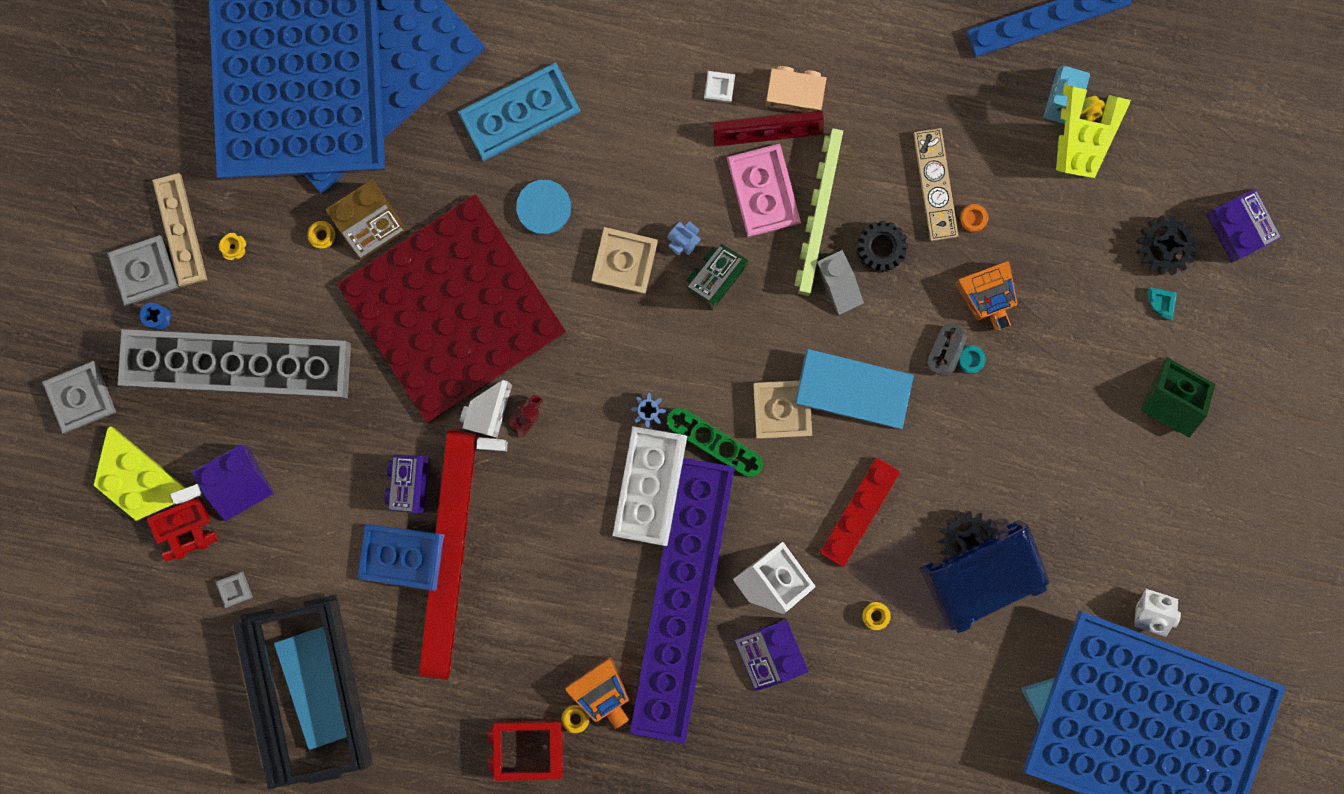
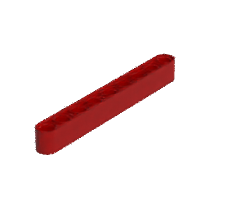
[420,430,477,680]

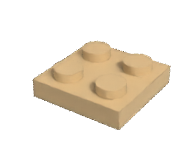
[591,227,658,294]
[753,381,812,439]

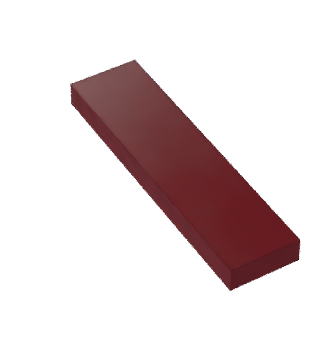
[712,111,824,146]

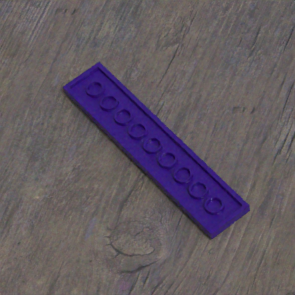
[630,458,735,744]

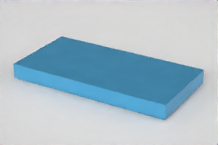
[458,62,581,162]
[794,349,914,429]
[274,627,347,750]

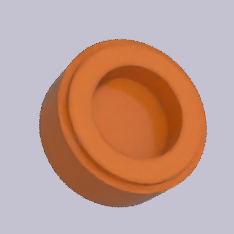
[959,204,988,233]

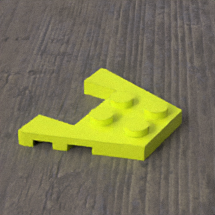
[1056,84,1131,178]

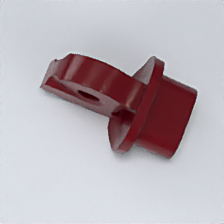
[510,395,543,438]

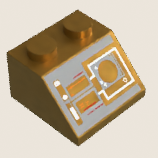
[326,179,407,260]

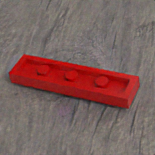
[819,457,900,567]

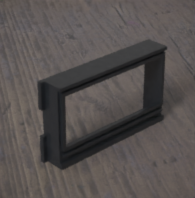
[233,594,373,790]

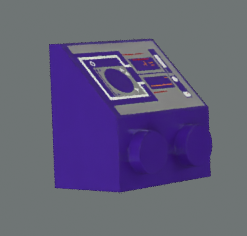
[1206,189,1281,263]
[384,454,430,513]
[734,618,808,691]

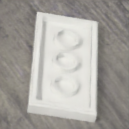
[612,426,687,546]

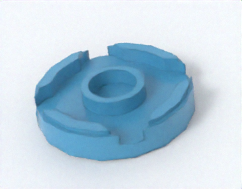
[516,180,571,235]

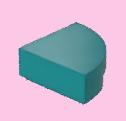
[1147,287,1177,320]

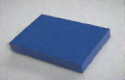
[357,524,444,590]

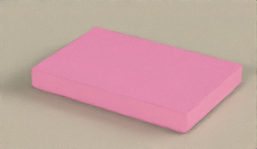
[727,144,801,238]

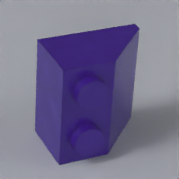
[192,445,274,521]

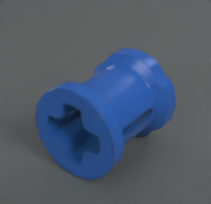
[140,303,171,330]

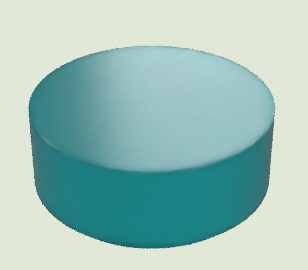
[957,345,986,374]

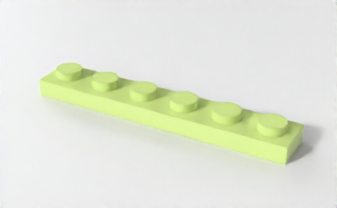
[794,129,843,296]

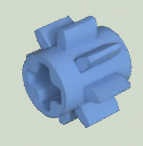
[667,221,701,256]
[631,393,666,428]

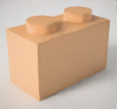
[765,66,827,113]

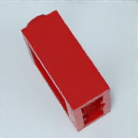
[488,720,563,781]

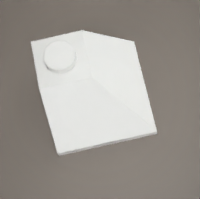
[460,380,512,438]
[733,542,816,614]

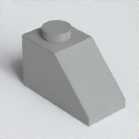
[816,250,864,315]

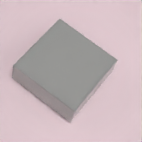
[215,572,253,608]

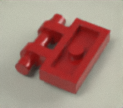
[147,497,218,562]

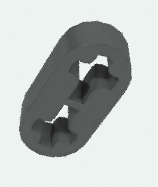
[928,323,967,376]

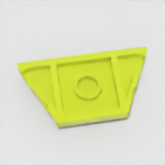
[94,426,186,521]

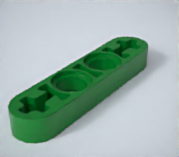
[667,408,763,477]

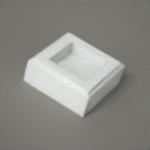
[704,71,735,103]
[477,438,508,452]
[170,484,203,504]

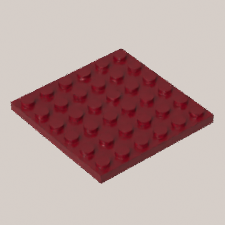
[336,194,567,423]

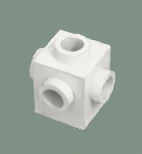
[1134,589,1181,637]

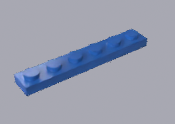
[966,0,1132,58]

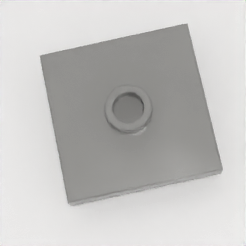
[107,235,179,306]
[42,361,117,434]

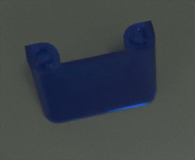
[919,520,1050,633]

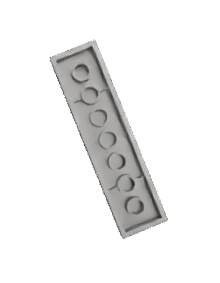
[118,329,351,399]

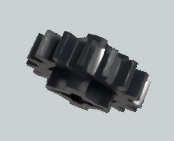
[1136,215,1198,276]
[938,511,1000,572]

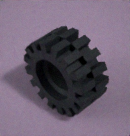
[856,221,908,273]

